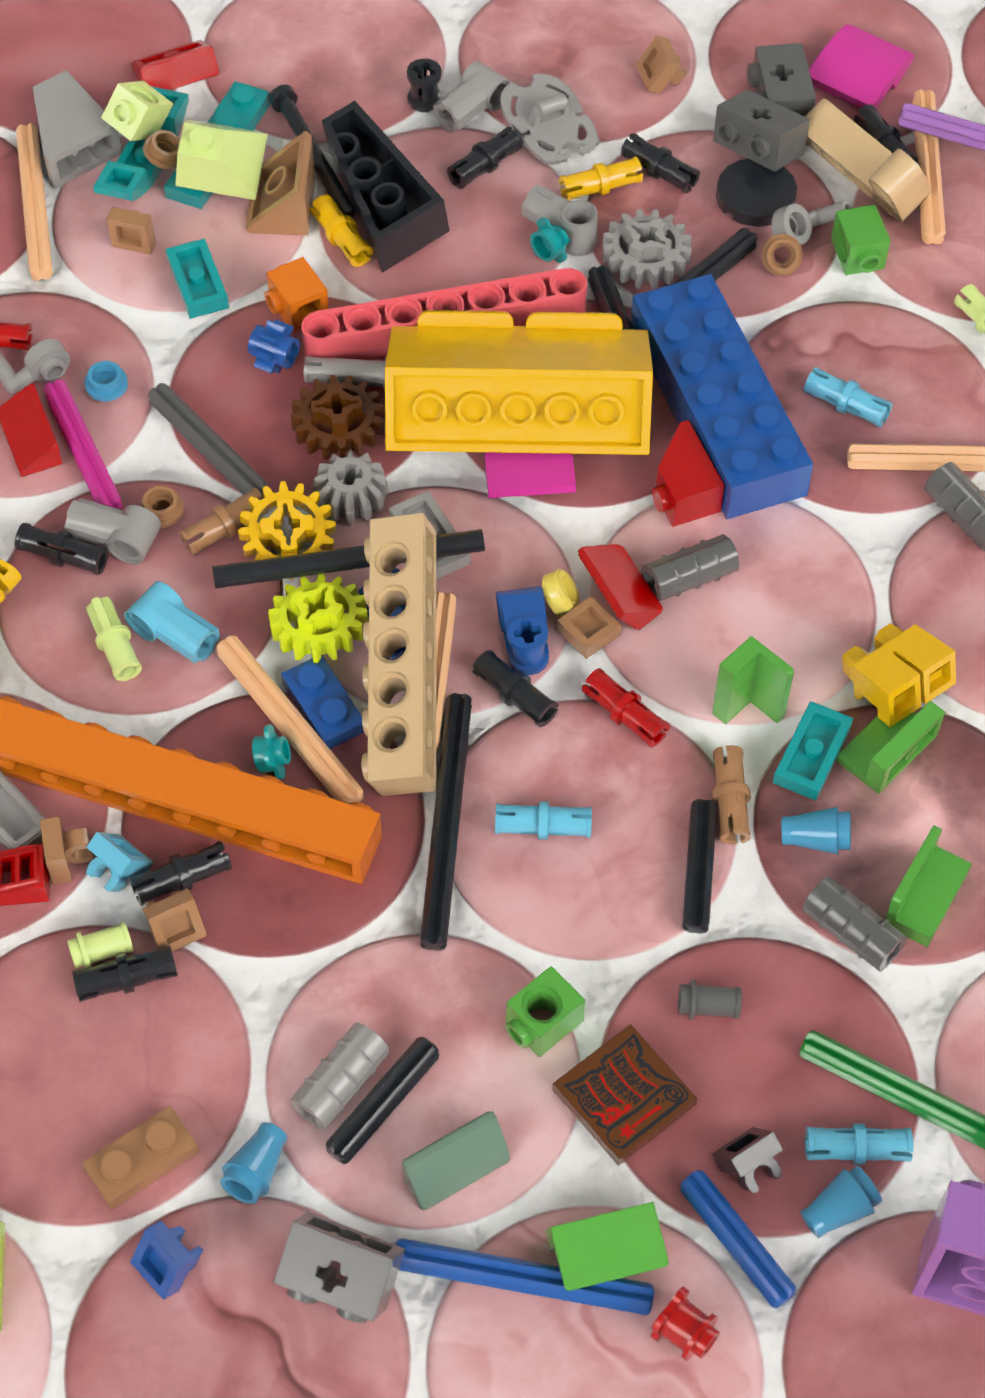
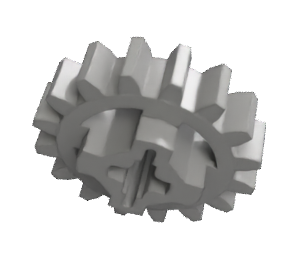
[602,209,692,289]

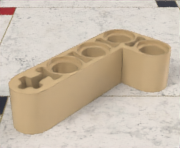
[805,98,931,222]

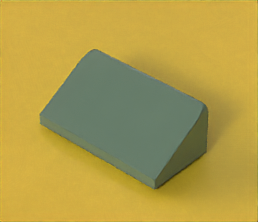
[402,1111,510,1210]

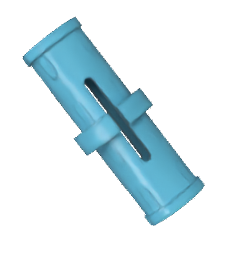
[804,367,893,428]
[495,801,592,840]
[805,1123,913,1165]

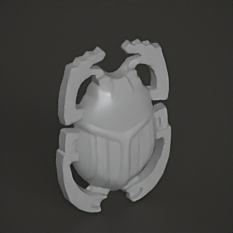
[500,74,600,165]

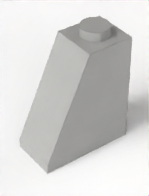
[33,70,122,189]

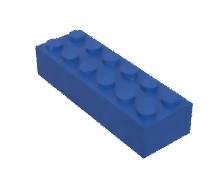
[631,274,813,520]

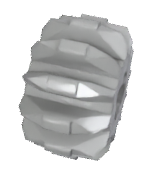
[313,449,388,526]

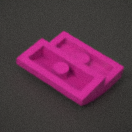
[809,23,915,108]
[484,452,576,498]

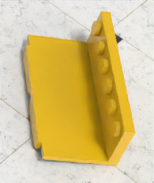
[385,310,653,455]

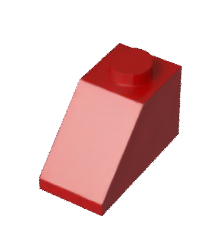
[652,420,725,527]

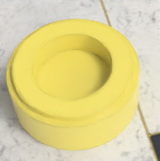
[542,569,580,617]

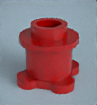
[650,1286,720,1361]

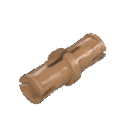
[179,487,269,556]
[712,745,751,845]

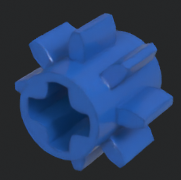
[247,320,300,374]

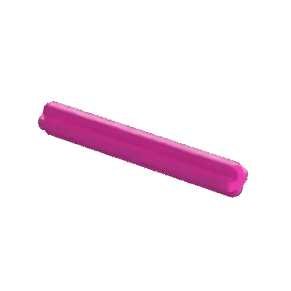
[43,379,123,510]

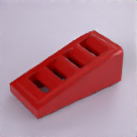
[0,844,50,906]

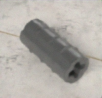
[924,462,985,551]
[641,534,739,602]
[803,876,907,972]

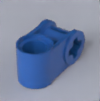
[496,586,549,675]

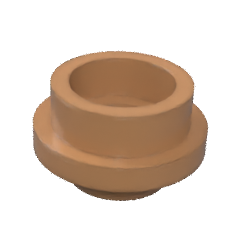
[143,130,180,169]
[761,234,803,276]
[139,486,184,528]

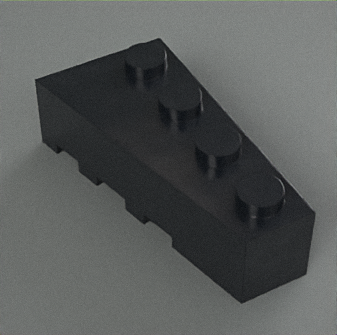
[322,101,450,273]

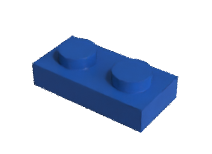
[281,655,364,749]

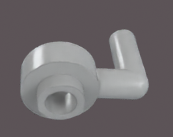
[772,200,853,245]
[0,339,70,395]

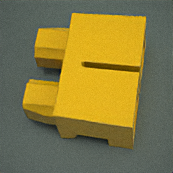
[842,623,956,727]

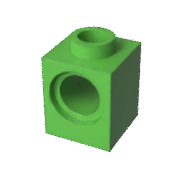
[831,205,891,275]
[505,966,586,1058]

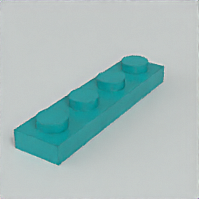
[164,81,271,210]

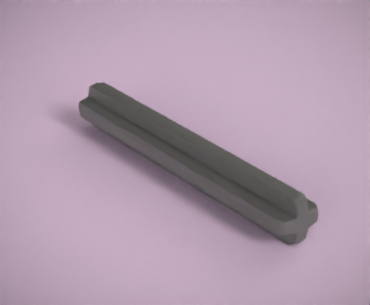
[148,383,267,496]

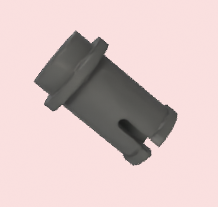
[678,979,742,1020]

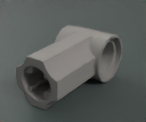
[433,61,511,133]
[521,185,598,256]
[64,498,161,565]

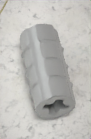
[290,1022,390,1130]

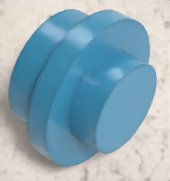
[85,361,128,402]

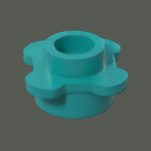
[530,217,569,263]
[252,724,291,780]

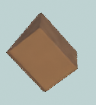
[246,131,315,235]

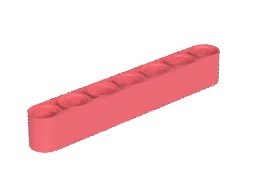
[302,268,587,360]

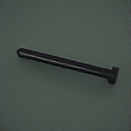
[269,84,355,218]

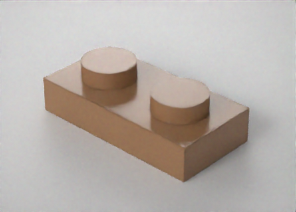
[81,1105,200,1210]

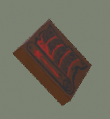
[552,1024,697,1166]

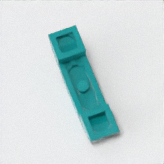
[93,86,189,201]

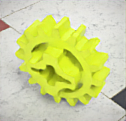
[268,574,369,663]

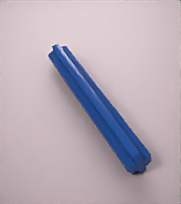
[395,1238,655,1315]

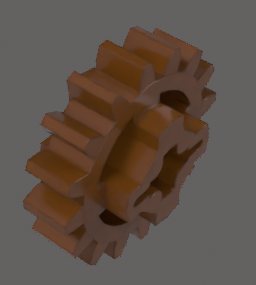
[290,375,385,460]

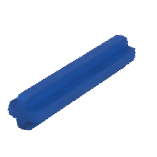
[680,1170,796,1308]

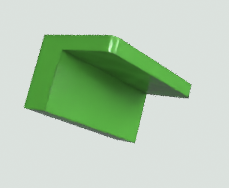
[712,636,794,725]
[837,701,945,794]
[885,825,972,948]
[545,1202,669,1291]

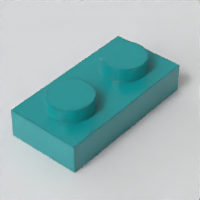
[165,238,230,319]
[773,701,854,801]

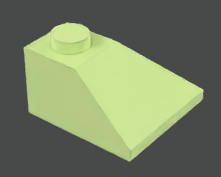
[175,119,268,200]

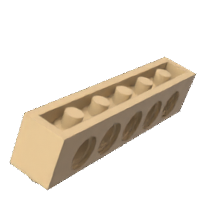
[361,513,436,796]

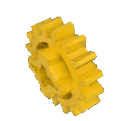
[238,481,336,580]

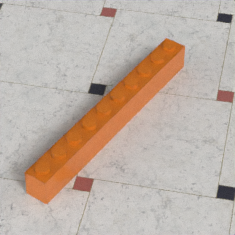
[0,696,382,884]

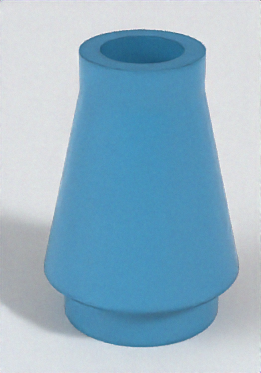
[782,807,851,855]
[220,1122,287,1204]
[800,1166,882,1239]

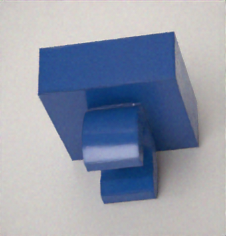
[130,1220,203,1300]

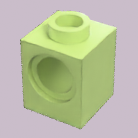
[101,81,173,141]

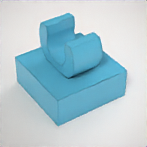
[86,832,154,892]

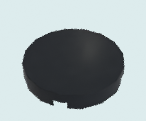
[716,159,798,227]

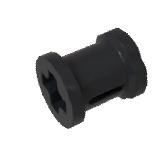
[406,58,442,112]

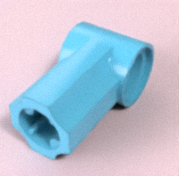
[124,581,220,663]

